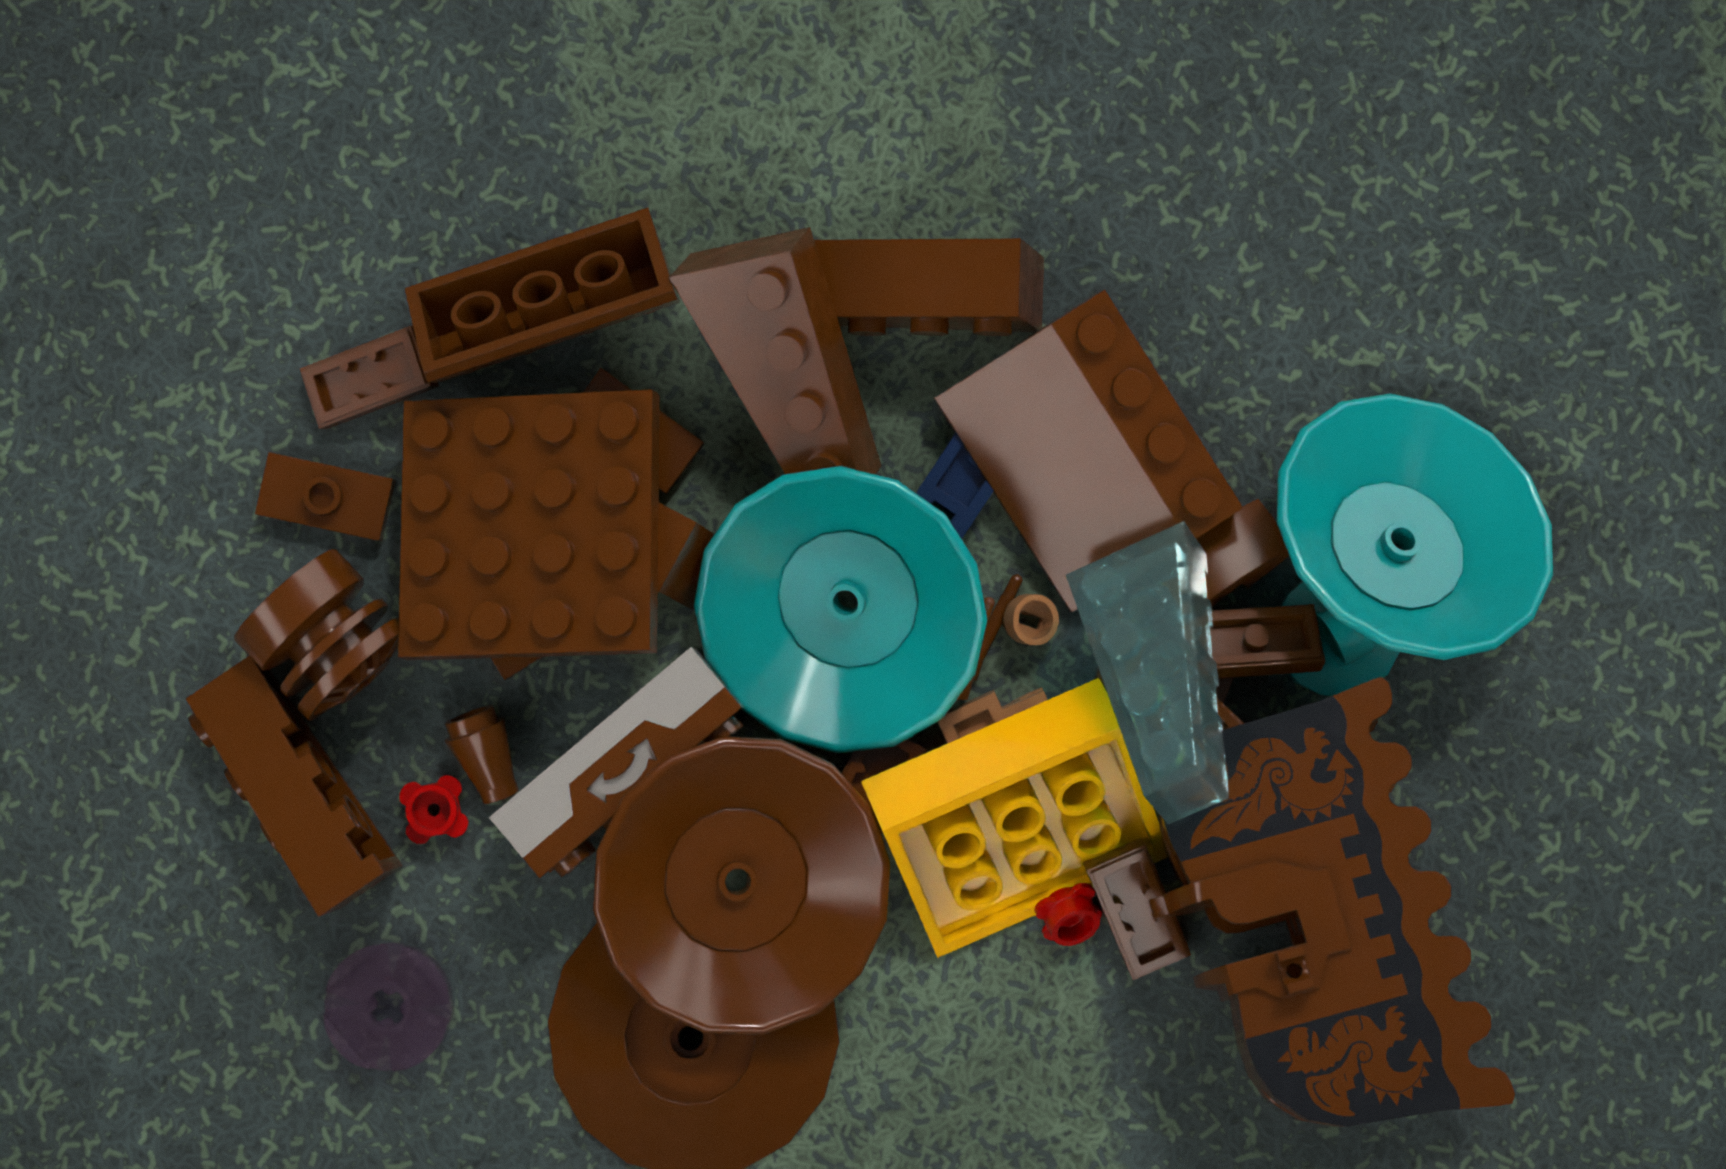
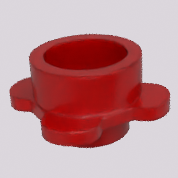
[399,775,469,844]
[1034,883,1102,946]

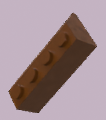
[405,207,680,383]

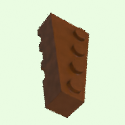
[669,227,882,475]
[186,656,403,917]

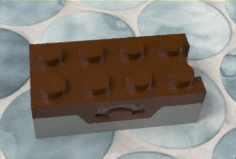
[489,647,745,878]

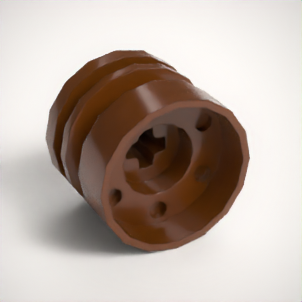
[234,549,399,721]

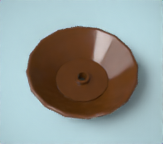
[593,737,890,1035]
[548,923,840,1169]

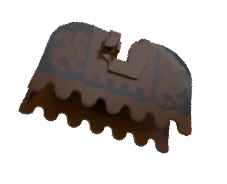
[1148,677,1515,1127]

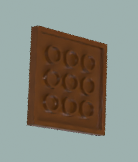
[398,389,660,660]

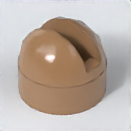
[1002,594,1059,645]

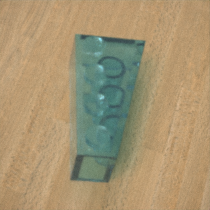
[1066,521,1229,824]

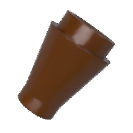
[444,704,519,804]

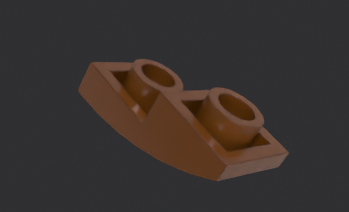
[1149,499,1289,618]

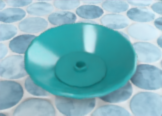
[1277,393,1553,660]
[694,466,988,754]

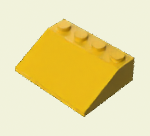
[861,678,1167,958]

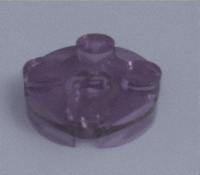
[323,941,455,1071]

